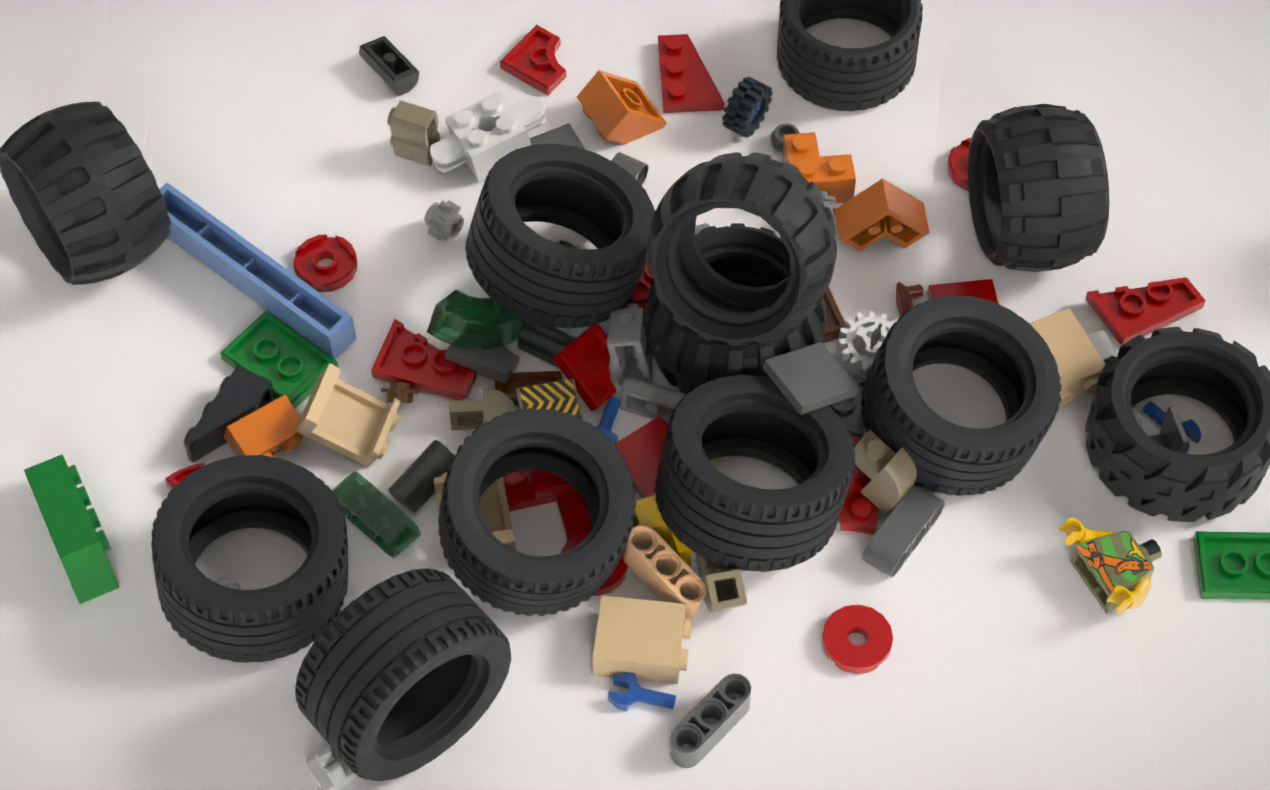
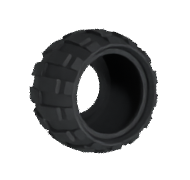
[967,104,1110,272]

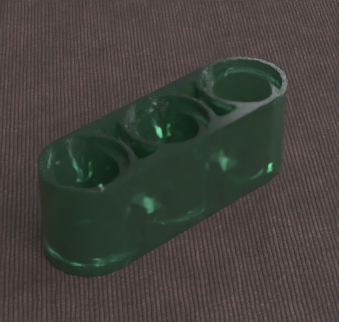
[331,471,421,558]

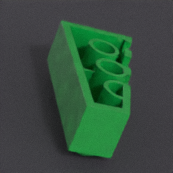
[24,454,119,604]

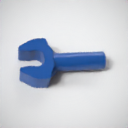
[594,397,621,444]
[1142,401,1202,454]
[608,672,676,711]

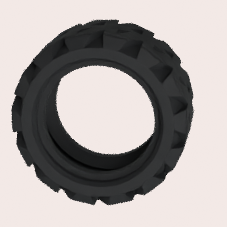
[1085,327,1270,522]

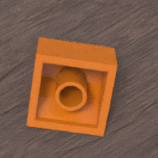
[576,70,667,144]

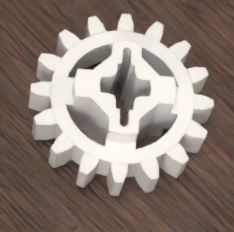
[837,311,897,378]

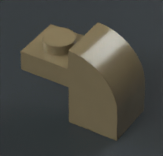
[449,388,516,430]
[853,430,917,514]
[696,554,748,612]

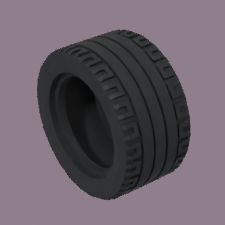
[465,143,655,329]
[860,296,1062,496]
[654,375,855,572]
[438,408,636,616]
[151,455,348,663]
[295,568,512,782]

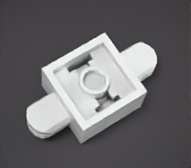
[430,91,547,182]

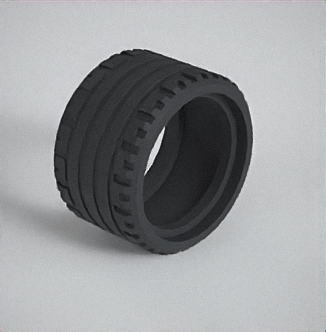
[777,0,923,111]

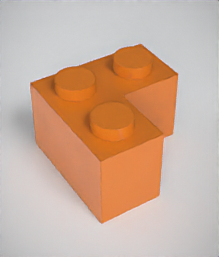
[782,132,856,204]
[835,178,930,252]

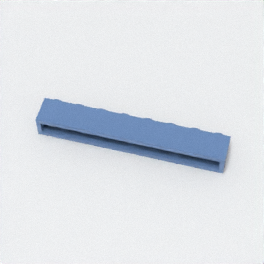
[159,182,356,359]

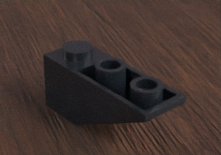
[184,366,276,463]

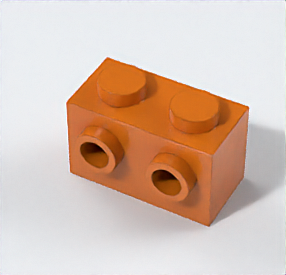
[224,394,304,457]

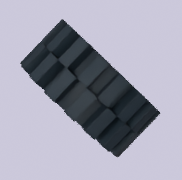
[722,76,773,138]

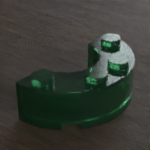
[427,290,528,350]

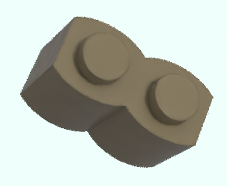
[387,100,440,167]

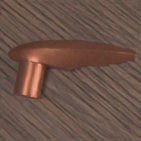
[896,282,923,316]

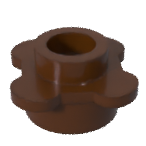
[380,382,419,403]

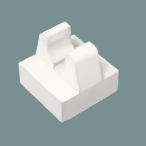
[306,746,358,790]

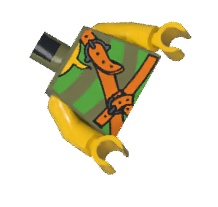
[1058,517,1162,615]

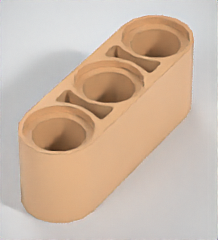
[622,525,706,618]

